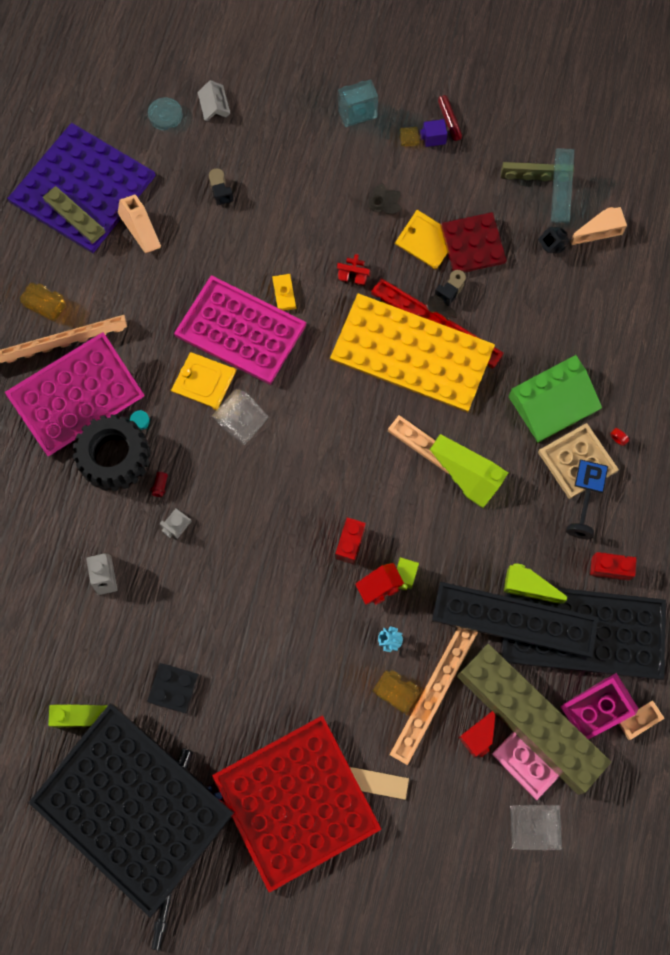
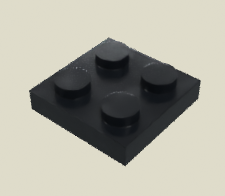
[147,663,199,714]

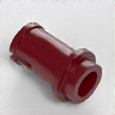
[151,472,168,497]

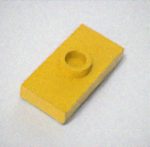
[272,274,296,311]

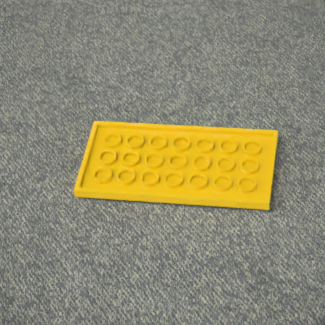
[330,293,495,413]

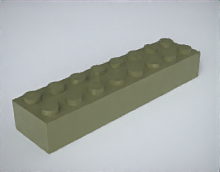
[457,644,612,795]

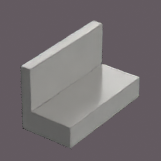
[198,80,230,121]

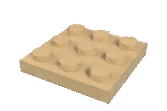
[538,423,619,500]

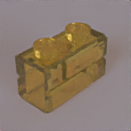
[20,282,66,321]
[372,670,420,715]

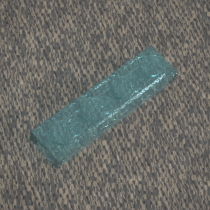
[551,148,575,223]

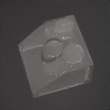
[212,389,269,445]
[510,805,562,850]

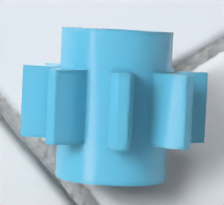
[378,626,403,652]

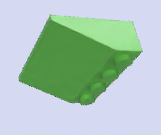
[509,355,602,443]

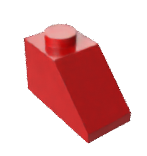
[459,711,495,758]

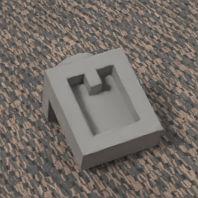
[159,508,192,539]

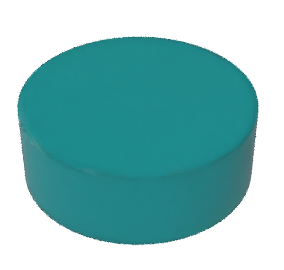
[130,410,150,430]

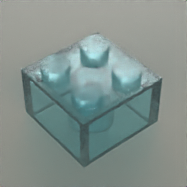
[338,79,378,127]

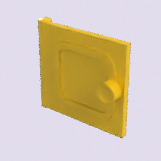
[395,210,448,270]
[171,352,237,410]

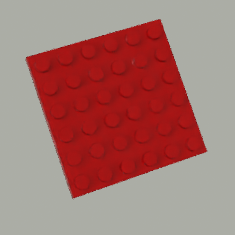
[212,715,382,893]

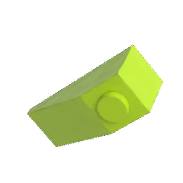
[504,564,567,604]
[48,705,108,728]

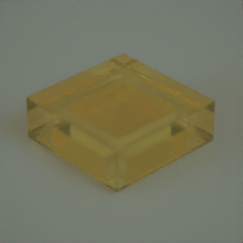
[400,127,419,146]

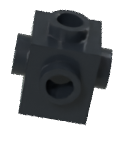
[538,227,570,253]

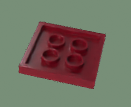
[440,212,507,273]

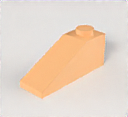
[571,207,627,245]

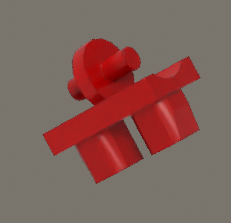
[337,254,370,286]

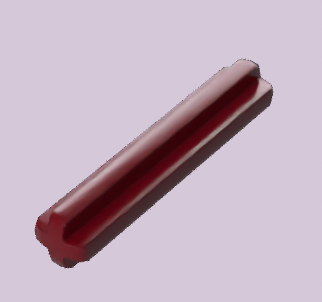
[438,95,462,141]

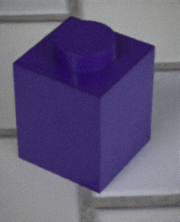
[420,119,447,147]

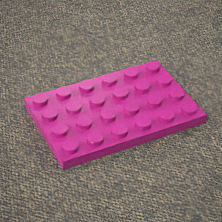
[174,275,306,385]
[5,332,145,456]

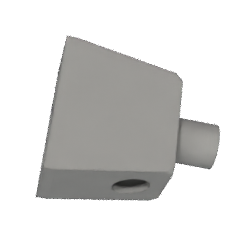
[86,553,118,595]

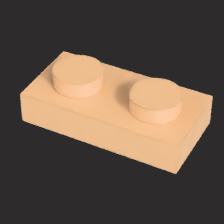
[619,700,664,740]

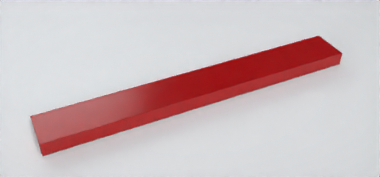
[371,278,504,369]

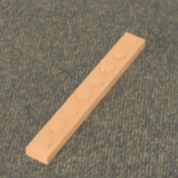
[0,315,127,363]

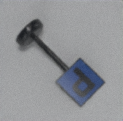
[566,459,608,539]

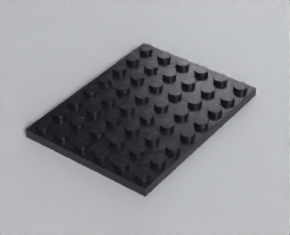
[28,703,235,918]

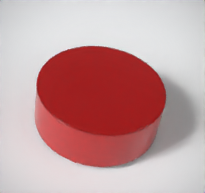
[610,428,629,446]

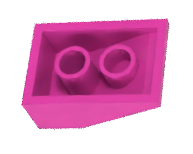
[560,673,639,739]

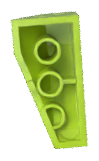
[430,434,508,508]

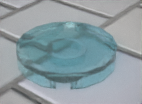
[148,97,182,130]

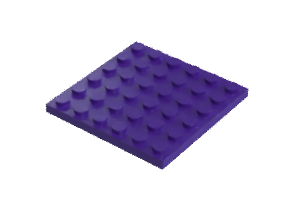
[7,123,156,254]

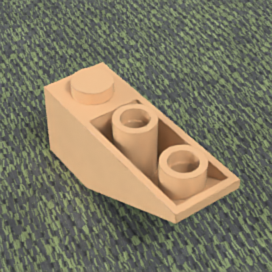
[118,194,161,254]

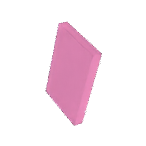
[492,732,560,800]

